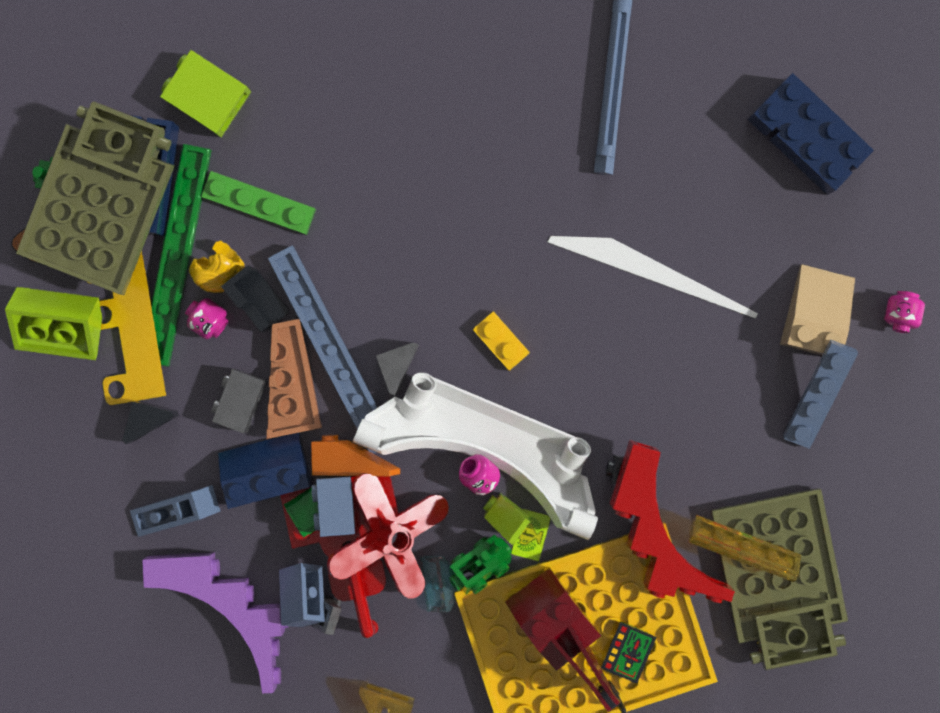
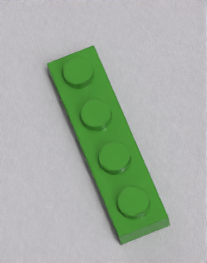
[201,171,316,235]

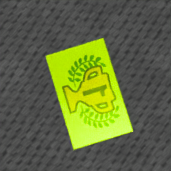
[511,509,551,561]

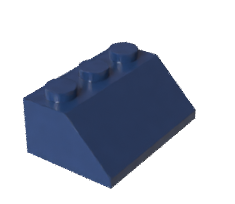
[218,433,313,509]

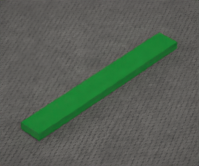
[151,144,212,366]

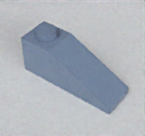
[130,485,221,537]

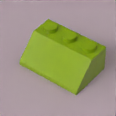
[5,287,102,360]

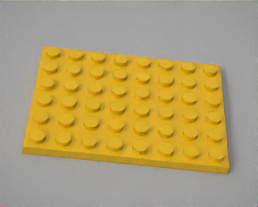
[454,522,718,713]

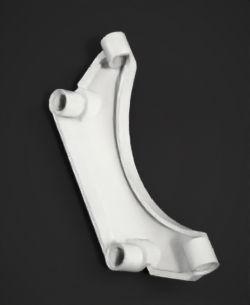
[353,373,598,540]

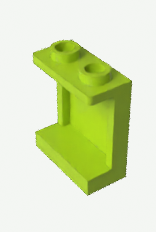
[160,50,251,138]

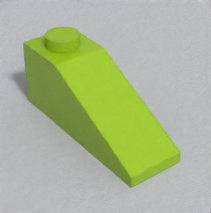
[483,493,530,545]

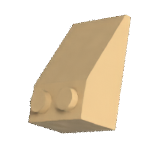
[780,264,855,355]

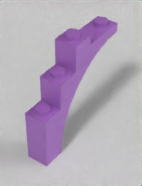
[142,552,289,694]

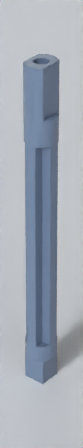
[594,0,632,175]

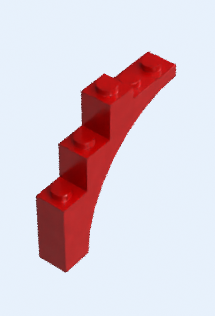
[610,440,735,603]

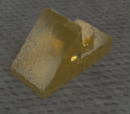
[359,681,414,713]

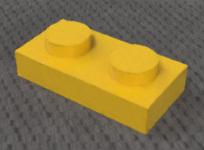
[473,311,530,371]

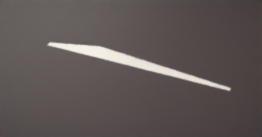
[548,236,758,318]

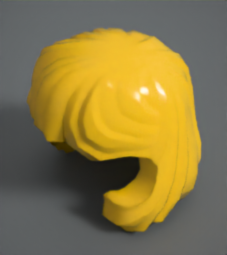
[189,240,245,293]

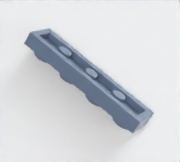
[783,339,858,449]

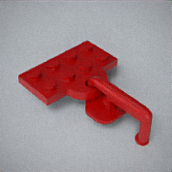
[280,476,399,638]

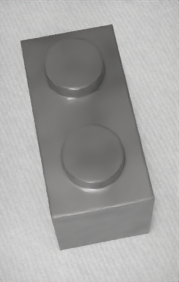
[211,369,267,434]

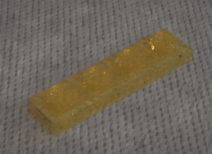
[689,515,801,582]

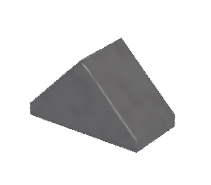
[376,342,419,395]

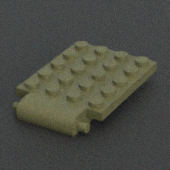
[16,101,174,295]
[710,488,848,670]

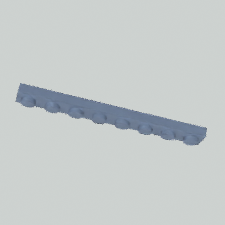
[268,245,378,454]

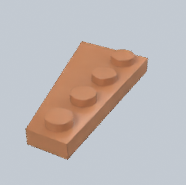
[266,319,322,439]

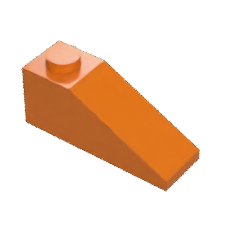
[311,435,400,476]

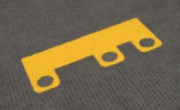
[86,251,166,405]

